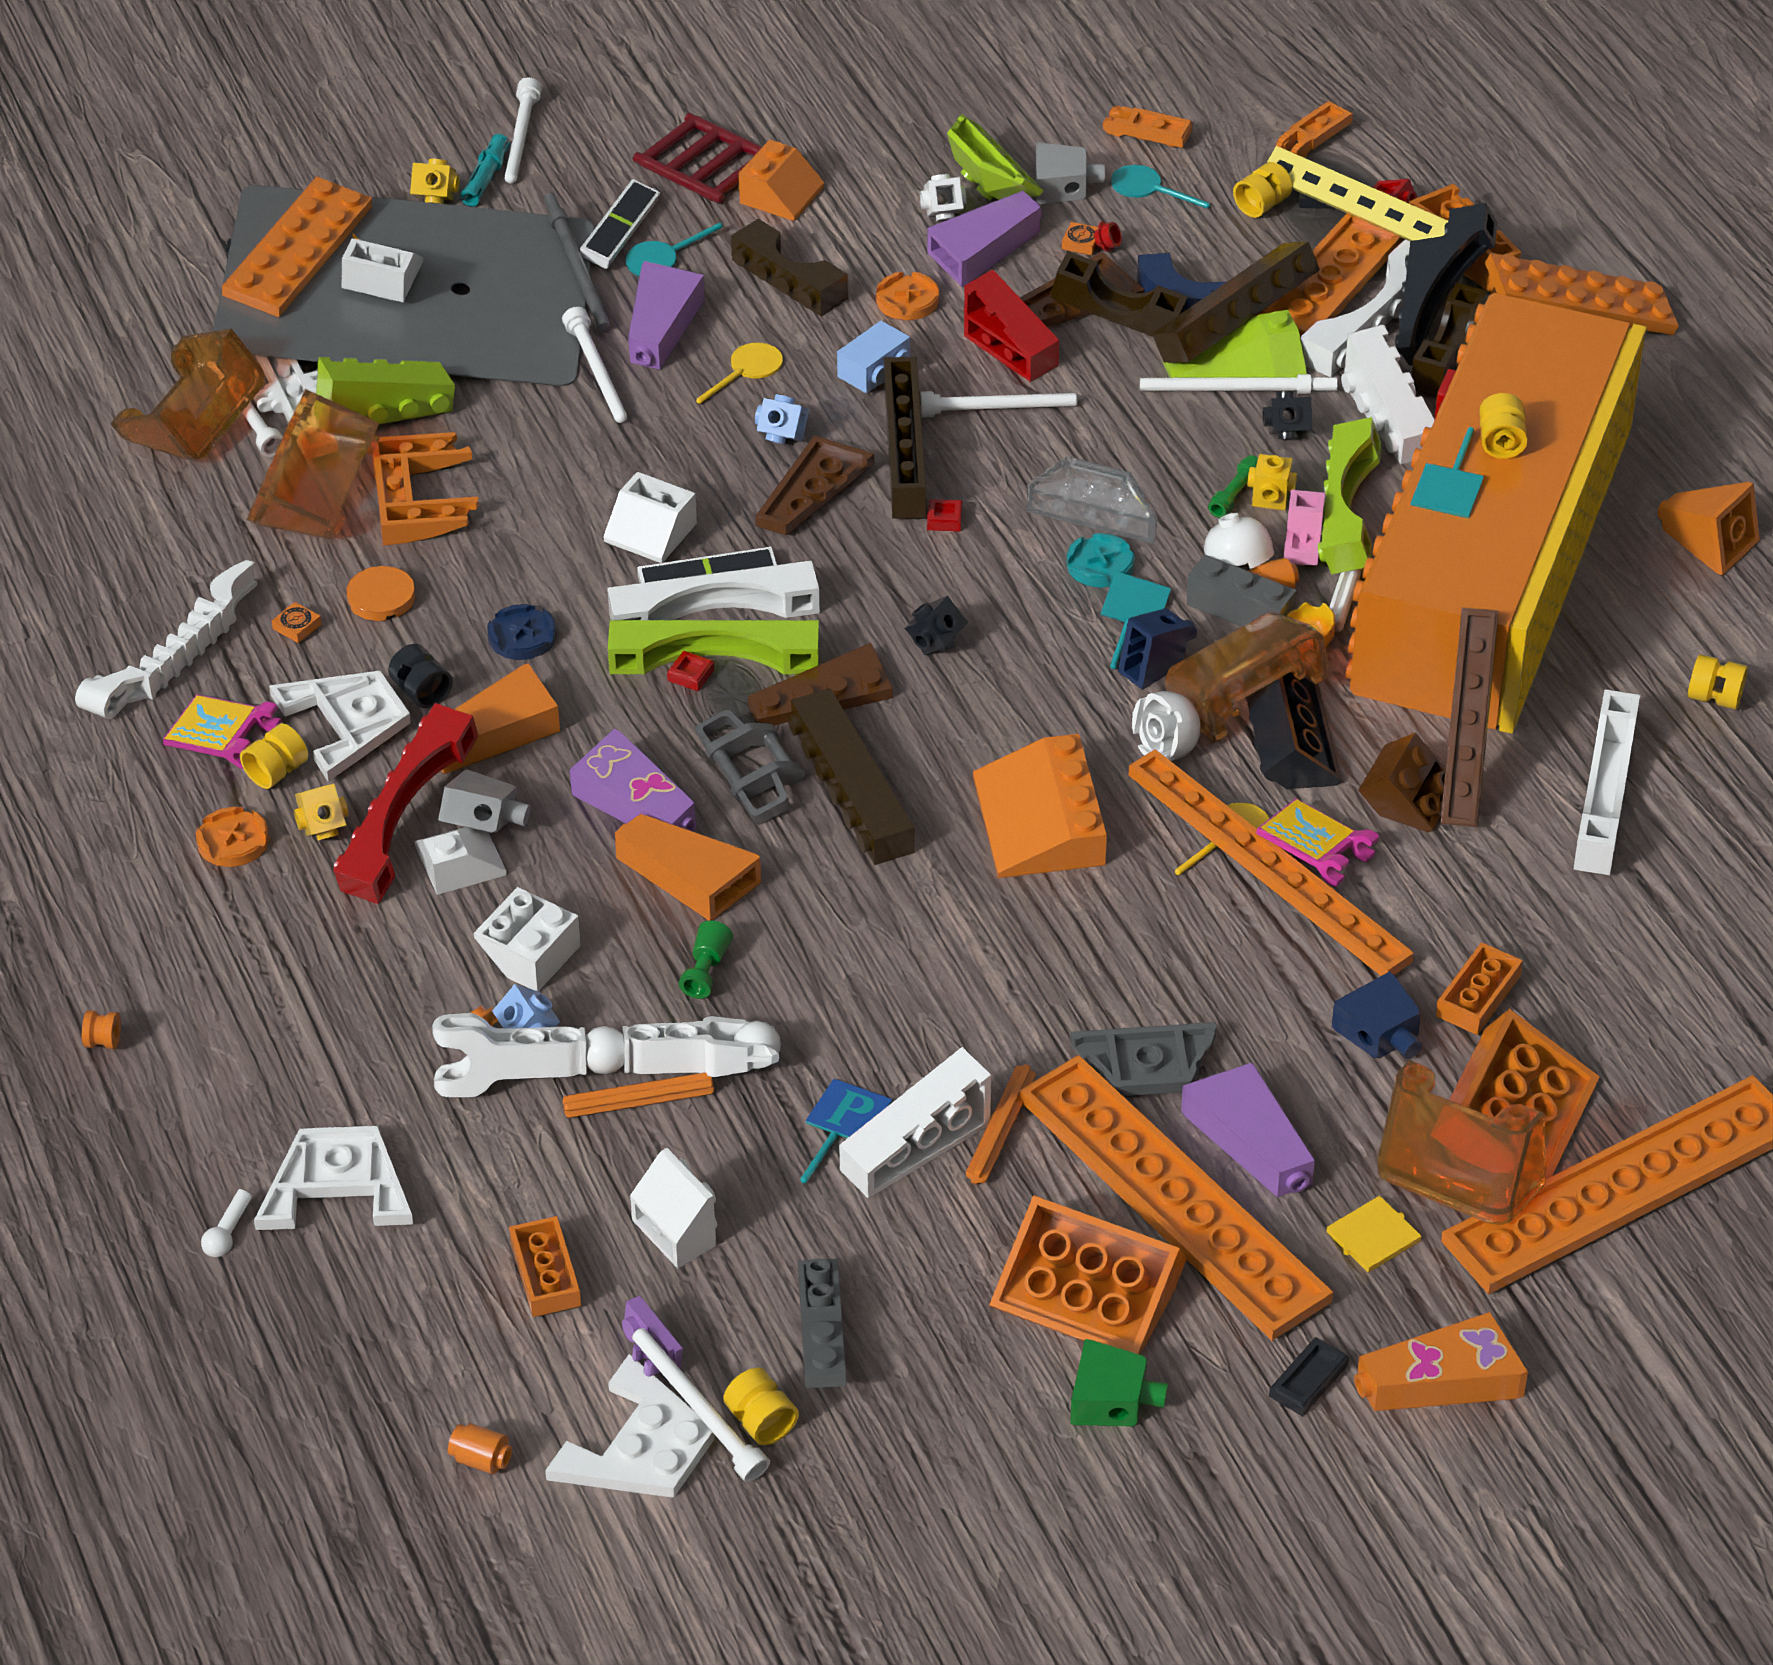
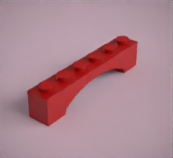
[334,703,479,904]

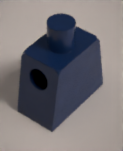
[1118,608,1197,690]
[1332,972,1422,1059]

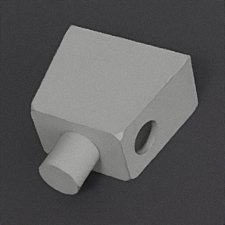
[1036,143,1105,204]
[438,769,531,832]

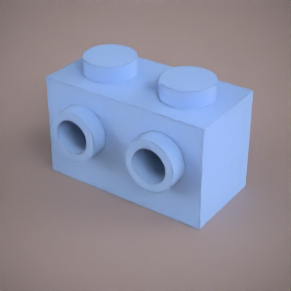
[837,321,911,394]

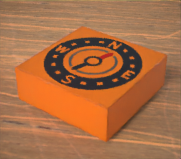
[1062,222,1098,255]
[271,602,322,643]

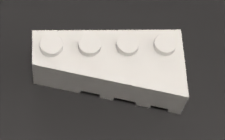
[1341,324,1434,464]
[839,1047,991,1198]

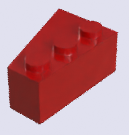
[964,269,1059,382]

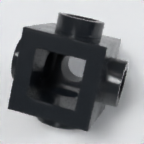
[1262,391,1313,440]
[904,595,968,655]

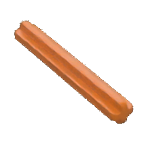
[966,1064,1036,1185]
[563,1072,714,1118]

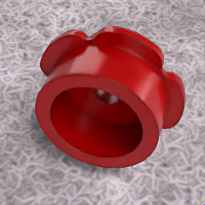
[1094,221,1122,252]

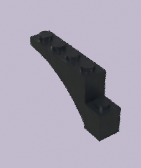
[1395,203,1497,366]

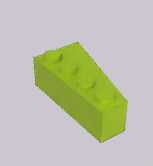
[315,357,455,433]

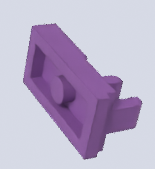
[622,1296,683,1378]

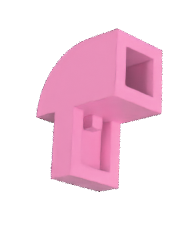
[1284,490,1325,566]

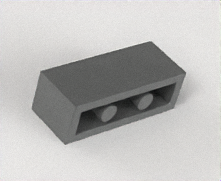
[1187,555,1297,641]

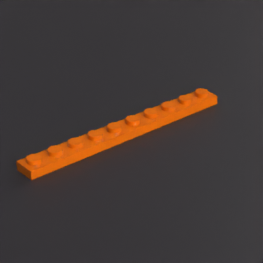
[1128,749,1414,976]

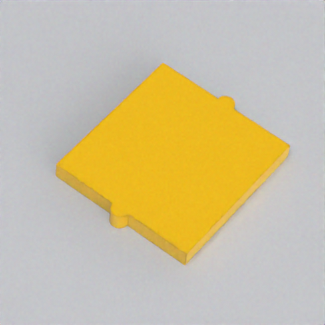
[1326,1195,1422,1273]

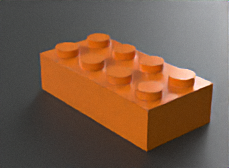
[1436,942,1523,1035]
[509,1216,581,1317]

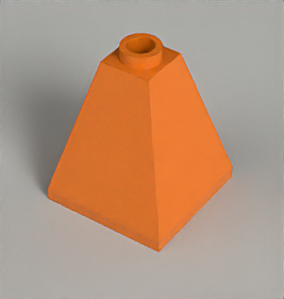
[1657,482,1760,575]

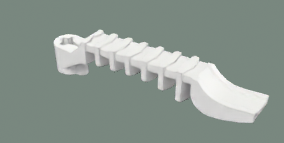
[75,560,257,719]

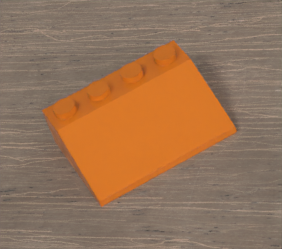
[973,733,1107,878]
[1432,1009,1600,1184]
[989,1195,1187,1355]

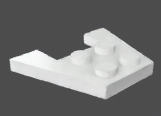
[269,671,411,782]
[254,1126,413,1230]
[545,1354,715,1498]

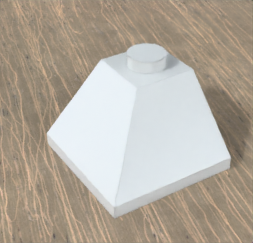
[414,827,506,895]

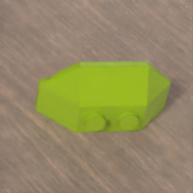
[947,113,1044,200]

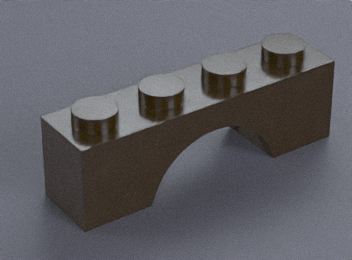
[731,218,848,316]
[1051,251,1188,337]
[1411,283,1488,396]

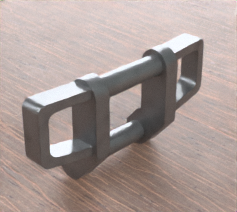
[695,710,805,825]

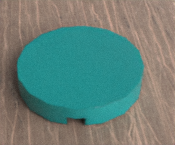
[1066,533,1135,588]

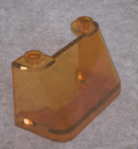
[110,328,265,461]
[246,389,380,539]
[1165,612,1330,743]
[1377,1060,1546,1225]

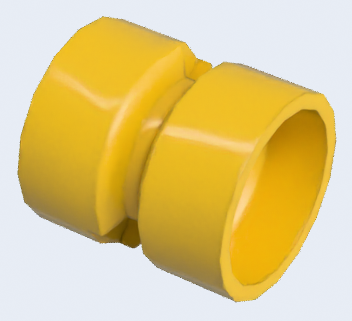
[1233,162,1292,218]
[1479,393,1527,459]
[1687,654,1748,710]
[240,723,308,789]
[723,1367,799,1446]

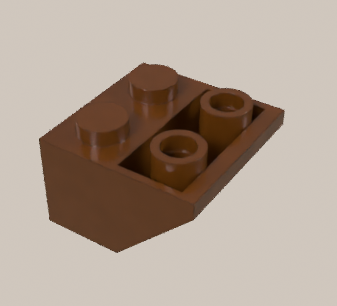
[1358,732,1446,832]

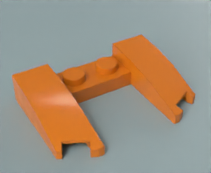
[371,432,479,546]

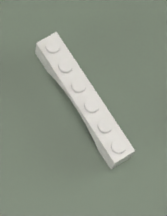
[1300,239,1410,378]
[607,561,820,620]
[1573,690,1640,875]

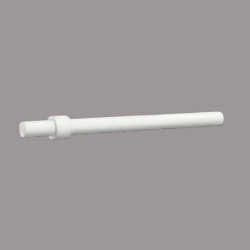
[1140,374,1337,394]

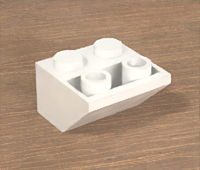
[342,238,423,302]
[604,472,697,563]
[474,887,581,991]
[630,1148,717,1269]

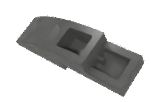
[798,1258,846,1388]

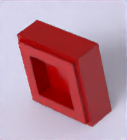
[927,499,962,532]
[667,650,715,691]

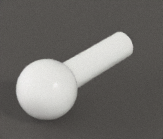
[201,1189,252,1257]

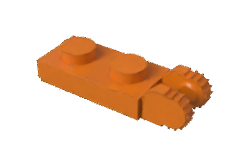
[1275,101,1353,158]
[1102,105,1193,148]

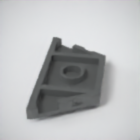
[1070,1022,1217,1096]

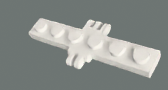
[253,355,339,462]

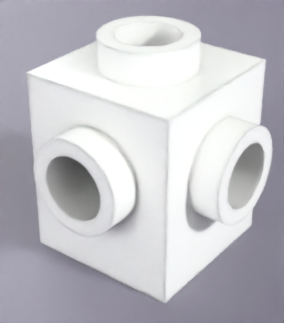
[920,174,966,221]

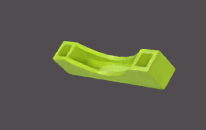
[1318,417,1382,575]
[608,620,819,674]

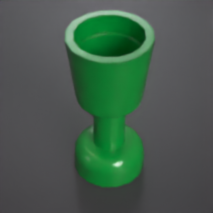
[678,920,733,999]

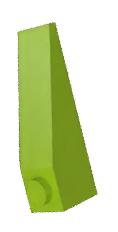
[1163,310,1307,378]

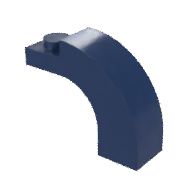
[1137,253,1228,311]

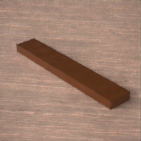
[1440,607,1499,827]

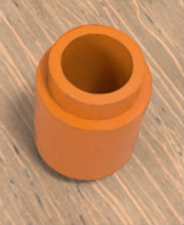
[1247,558,1299,589]
[448,1423,512,1475]

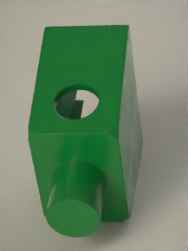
[1070,1339,1168,1427]

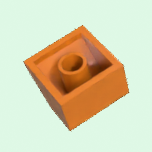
[739,139,824,221]

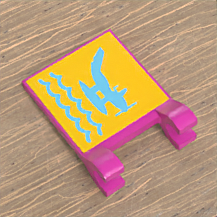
[162,694,282,769]
[1256,798,1380,887]

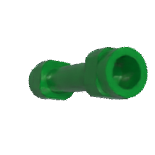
[1208,455,1258,518]

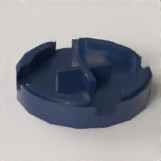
[487,604,556,660]

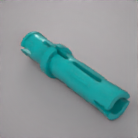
[460,134,510,207]

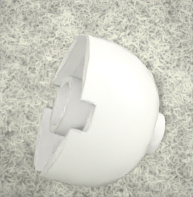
[1204,513,1274,569]
[1132,691,1200,761]

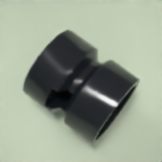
[388,643,453,709]

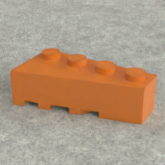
[1409,183,1522,294]

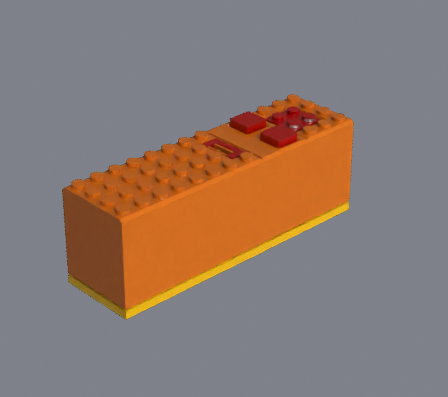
[1345,293,1647,734]

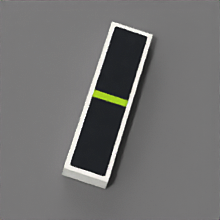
[580,179,660,269]
[637,547,777,583]

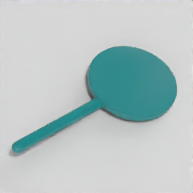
[1111,165,1210,208]
[626,223,723,276]

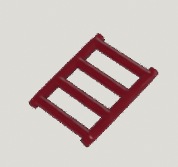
[632,112,762,204]

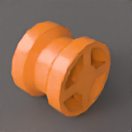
[82,1010,121,1050]

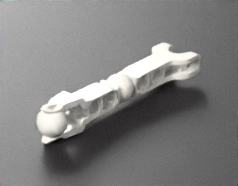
[432,1013,781,1097]

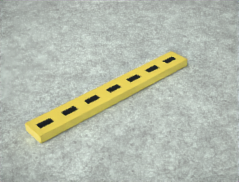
[1267,146,1448,241]

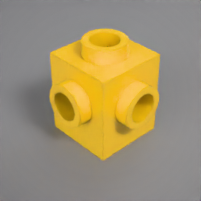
[410,159,460,204]
[1247,454,1297,510]
[294,783,349,840]

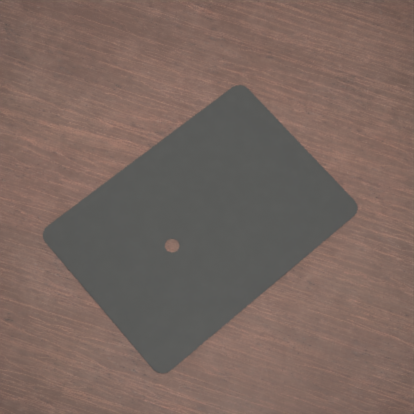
[211,185,594,386]

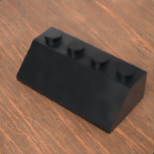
[1241,651,1342,789]

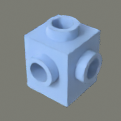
[755,394,810,444]
[493,984,560,1029]

